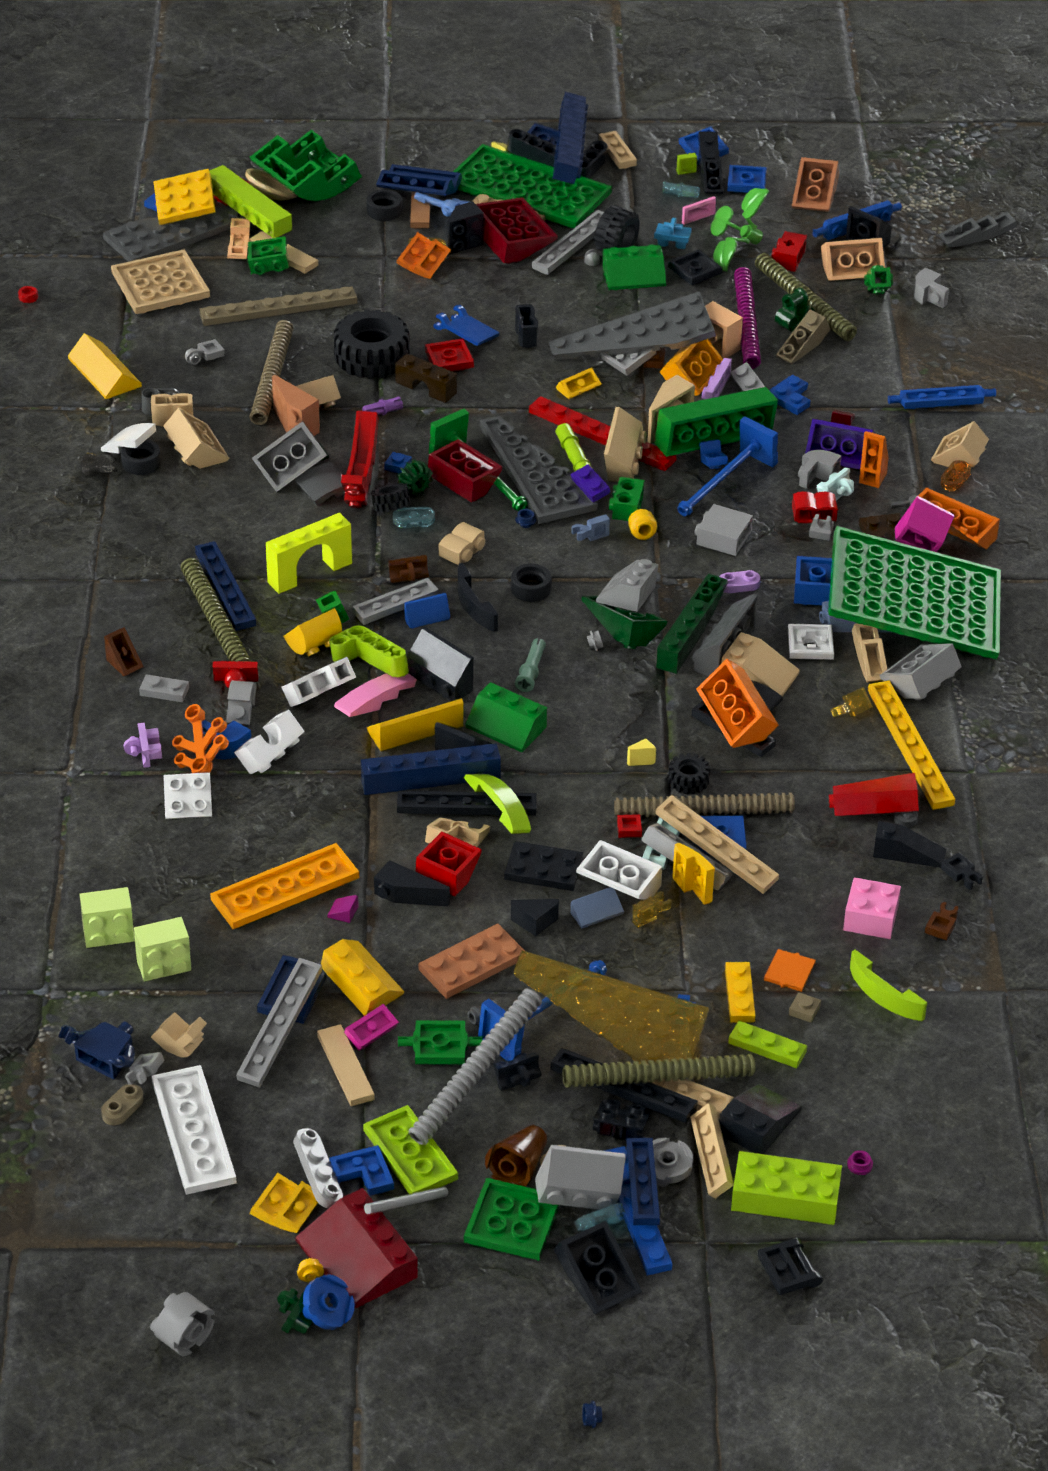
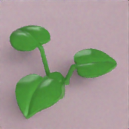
[711,188,769,272]

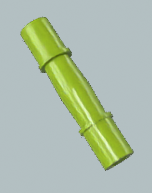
[555,423,593,472]

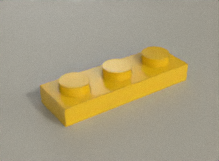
[725,962,755,1023]

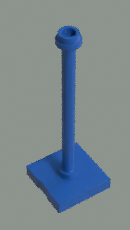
[677,416,778,516]
[478,960,607,1061]

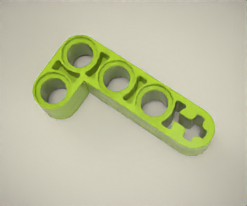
[329,625,409,677]

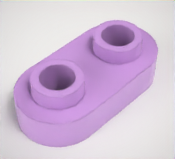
[719,570,760,593]

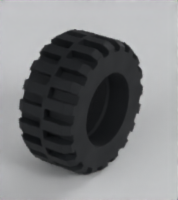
[333,309,410,379]

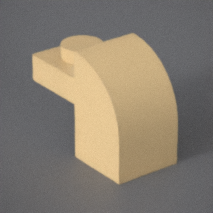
[151,1012,207,1057]

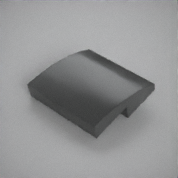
[294,462,345,506]

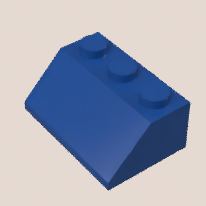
[794,556,832,605]

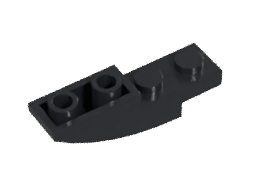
[698,132,723,194]

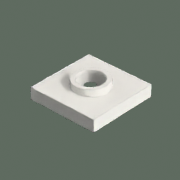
[788,624,834,659]

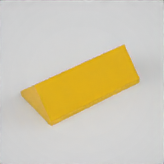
[68,333,142,399]
[367,698,463,751]

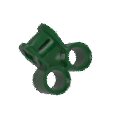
[774,287,815,332]

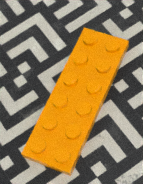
[210,843,359,929]

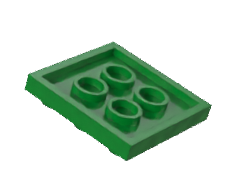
[464,1178,560,1261]

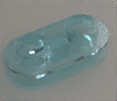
[393,507,435,528]
[574,1203,626,1232]

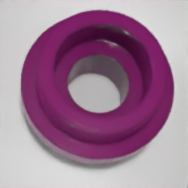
[847,1151,873,1175]

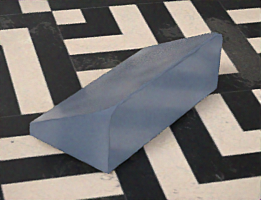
[571,887,624,929]

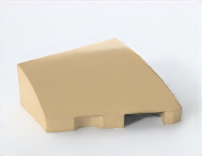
[425,818,490,847]

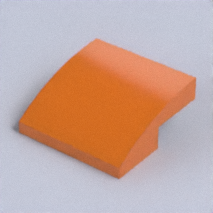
[396,232,451,279]

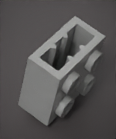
[695,504,753,556]

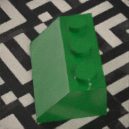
[603,245,666,290]
[465,682,547,753]

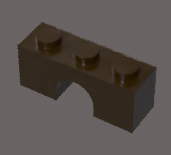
[395,354,457,403]

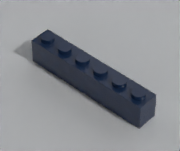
[361,743,501,795]

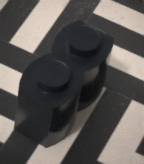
[515,304,538,348]

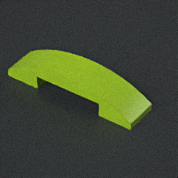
[464,774,531,834]
[850,949,927,1021]

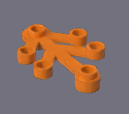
[172,704,229,773]

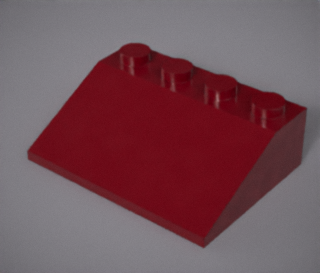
[476,197,558,264]
[296,1188,418,1309]

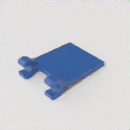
[433,305,500,346]

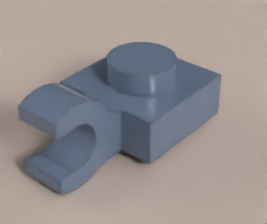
[571,514,610,541]

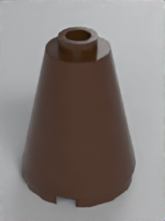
[485,1125,547,1186]

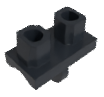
[494,1052,542,1091]

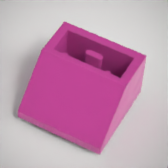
[895,496,954,552]

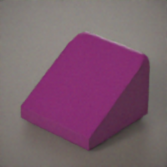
[327,895,358,923]

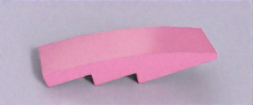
[334,673,417,717]

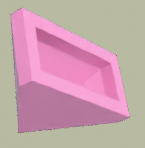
[682,196,716,225]

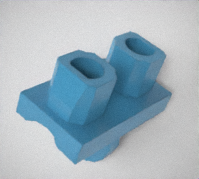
[654,217,692,249]

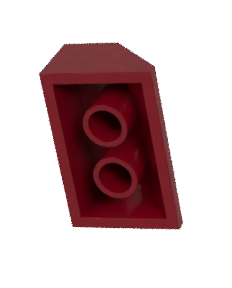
[428,439,503,503]

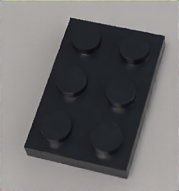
[504,841,583,891]

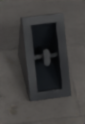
[511,899,559,936]

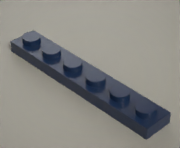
[195,541,256,631]

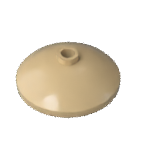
[245,168,297,201]

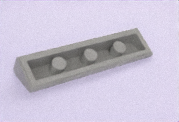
[642,823,733,890]

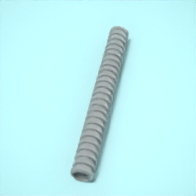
[408,988,542,1145]

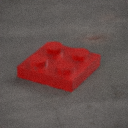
[425,338,474,371]

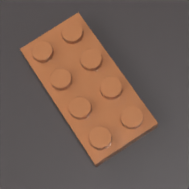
[419,924,526,999]

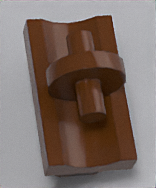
[388,555,429,583]

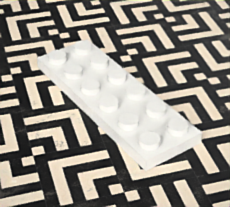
[152,1065,237,1195]

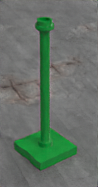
[428,408,528,511]

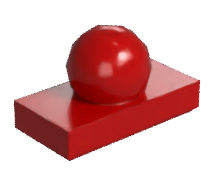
[213,661,259,688]

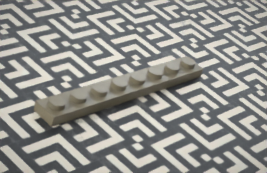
[200,286,357,326]

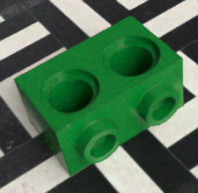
[609,477,644,521]

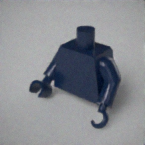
[58,1022,135,1080]

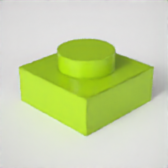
[676,153,697,175]

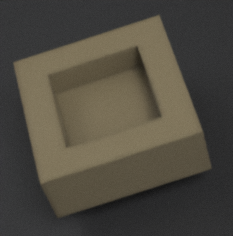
[789,992,821,1023]

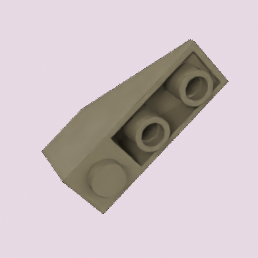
[776,310,831,364]

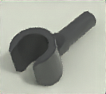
[891,495,917,507]

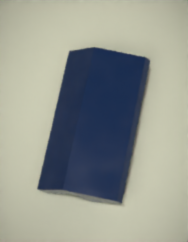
[376,164,462,196]

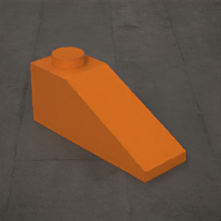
[859,431,889,488]

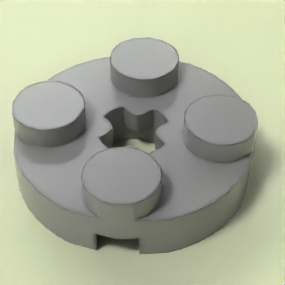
[653,1138,693,1186]

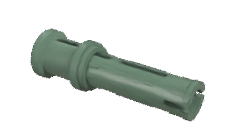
[515,638,546,692]

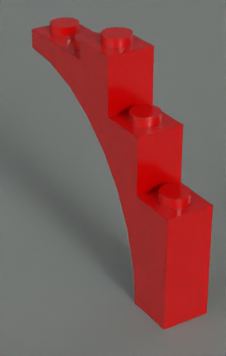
[341,411,379,508]

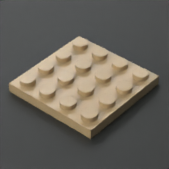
[111,249,210,314]

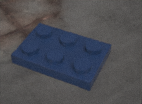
[257,955,328,1024]

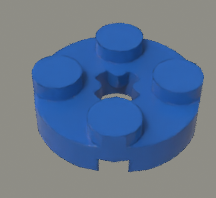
[303,1274,355,1330]

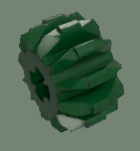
[397,460,433,496]

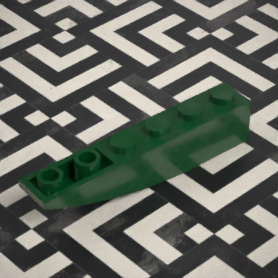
[656,574,728,674]

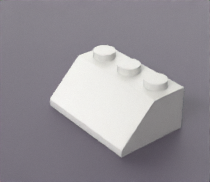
[576,840,662,901]

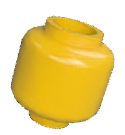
[628,509,657,540]

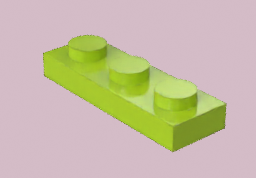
[728,1021,807,1069]

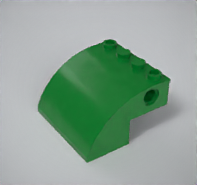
[250,129,362,201]

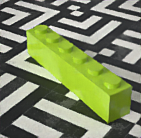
[210,165,292,238]

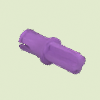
[362,396,403,415]

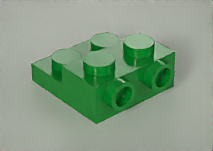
[248,236,289,275]

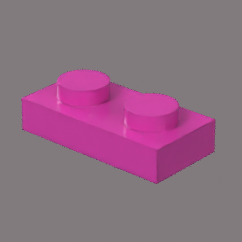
[344,1004,399,1051]

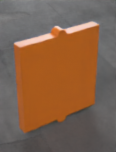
[764,949,816,992]

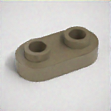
[101,1084,144,1125]

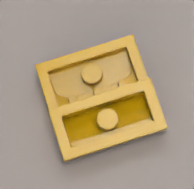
[672,843,715,905]
[249,1173,318,1233]

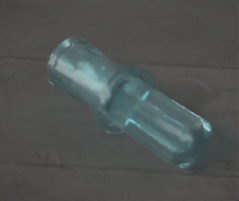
[662,181,700,198]

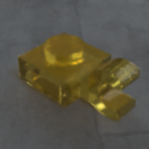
[830,687,872,718]
[632,891,672,928]

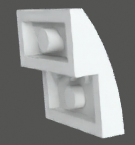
[101,423,156,453]

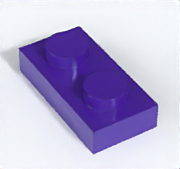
[571,464,611,503]

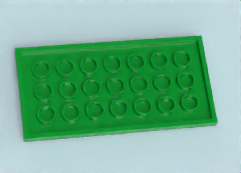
[453,144,612,228]

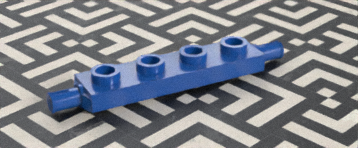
[812,201,902,240]
[888,385,996,409]

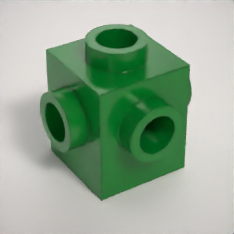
[864,265,893,294]

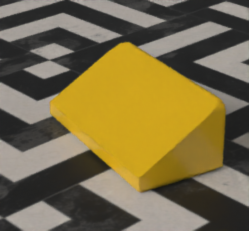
[556,367,602,399]

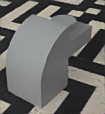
[914,268,949,308]
[798,450,841,489]
[226,680,257,726]

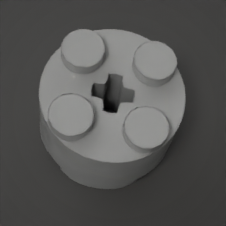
[150,1292,215,1356]

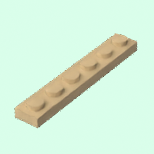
[656,795,779,894]

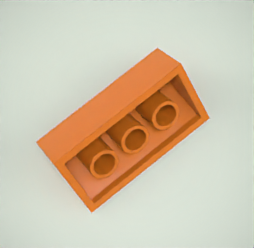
[696,659,779,748]

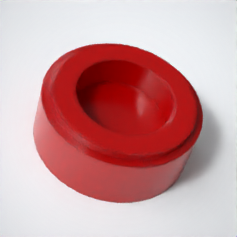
[18,286,38,303]

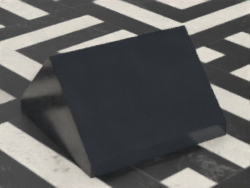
[435,722,492,750]

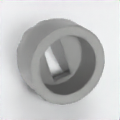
[584,249,600,266]

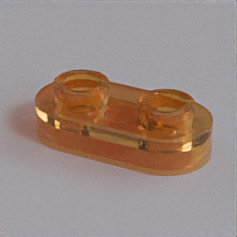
[941,460,971,491]

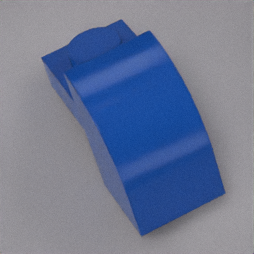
[202,720,251,759]

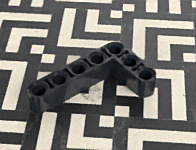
[507,129,608,179]

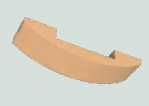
[227,218,250,259]

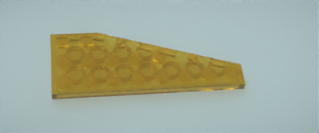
[514,950,709,1063]

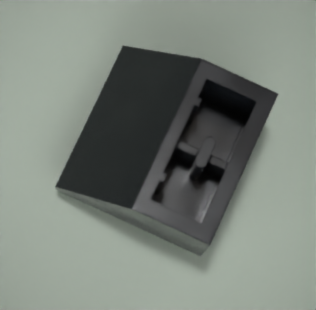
[447,201,483,255]

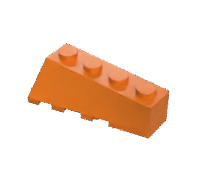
[918,488,1000,550]

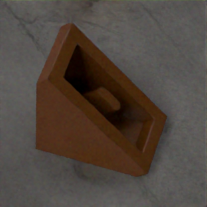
[104,627,144,676]

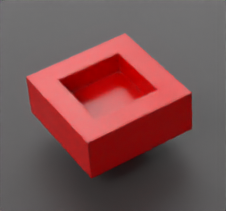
[617,814,642,838]

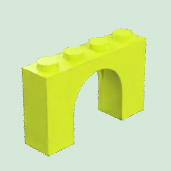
[266,513,352,594]

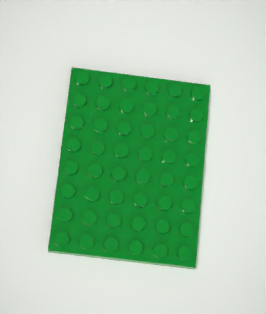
[828,526,1001,660]

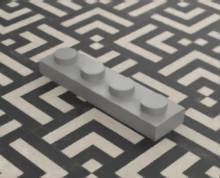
[352,578,439,625]

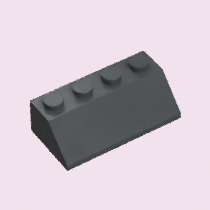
[692,594,758,676]

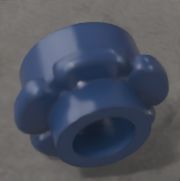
[515,509,536,528]
[582,1400,602,1428]

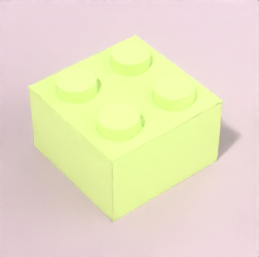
[80,887,134,948]
[134,917,191,981]

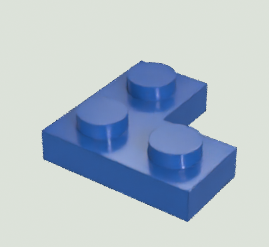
[769,374,811,415]
[329,1145,394,1196]

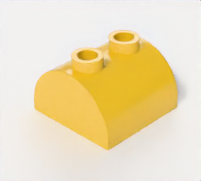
[284,608,342,657]

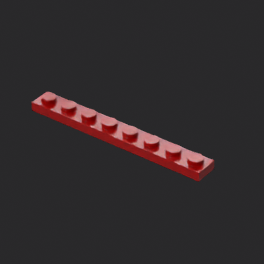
[529,396,676,471]

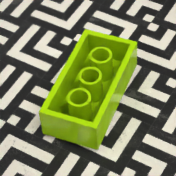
[731,1151,842,1225]

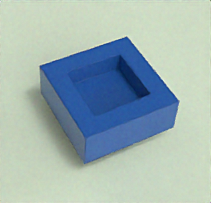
[384,452,412,474]

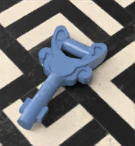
[414,192,468,217]

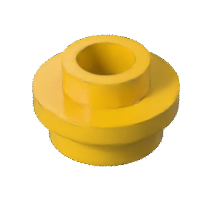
[297,1258,324,1283]

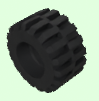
[595,205,640,252]

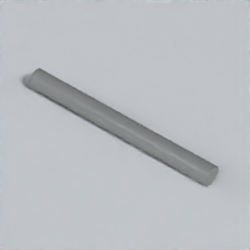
[364,1187,448,1214]

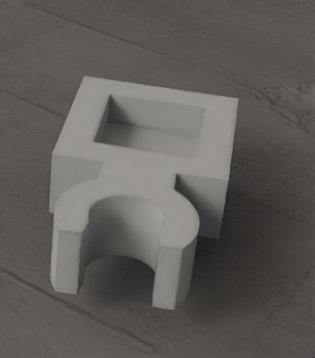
[125,1052,165,1085]

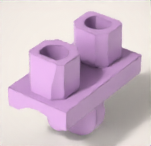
[124,723,162,768]

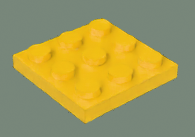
[154,169,216,225]

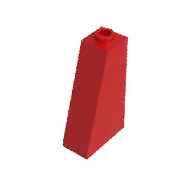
[829,773,919,816]

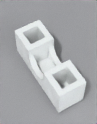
[282,657,356,707]
[234,710,305,774]

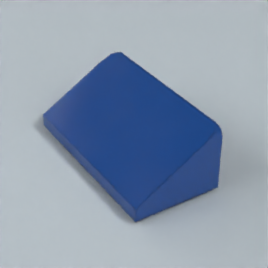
[404,593,450,628]

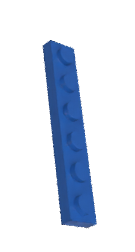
[605,1146,672,1275]

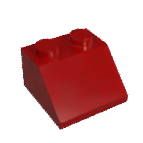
[416,831,482,896]

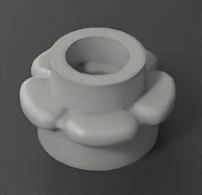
[587,630,604,651]

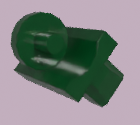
[277,1289,312,1334]

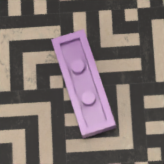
[702,358,732,400]

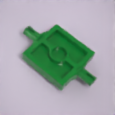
[398,1021,483,1064]

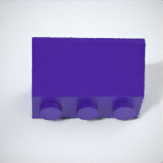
[805,419,874,470]

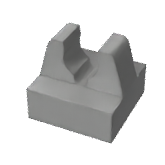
[809,514,834,541]

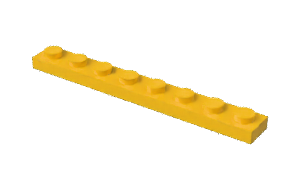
[868,680,955,810]

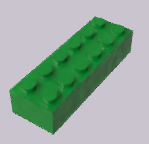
[654,387,778,457]

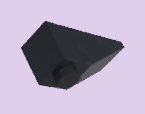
[873,821,946,868]
[374,860,450,906]

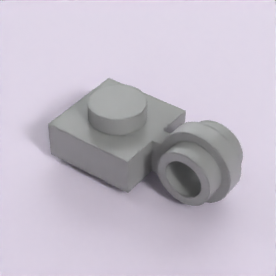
[185,339,225,365]

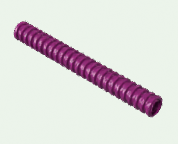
[734,267,761,369]

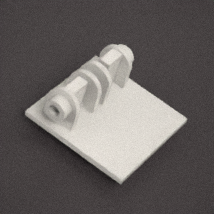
[164,773,212,819]

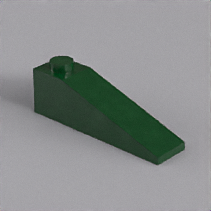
[581,596,668,649]

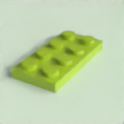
[363,1105,458,1194]

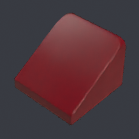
[831,410,855,426]

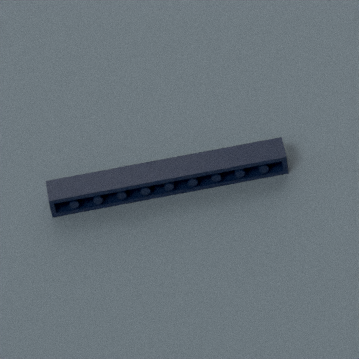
[552,91,588,184]

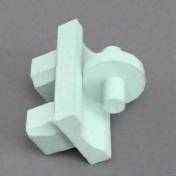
[817,468,854,500]

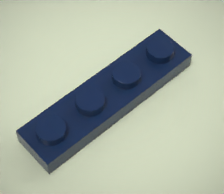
[626,1138,660,1225]

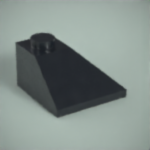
[846,206,892,248]

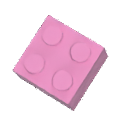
[843,877,901,939]

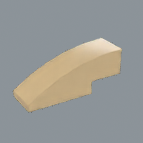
[852,623,887,683]

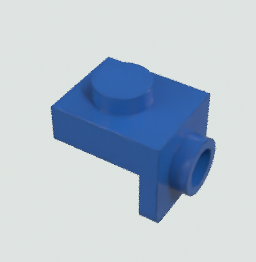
[699,439,728,469]

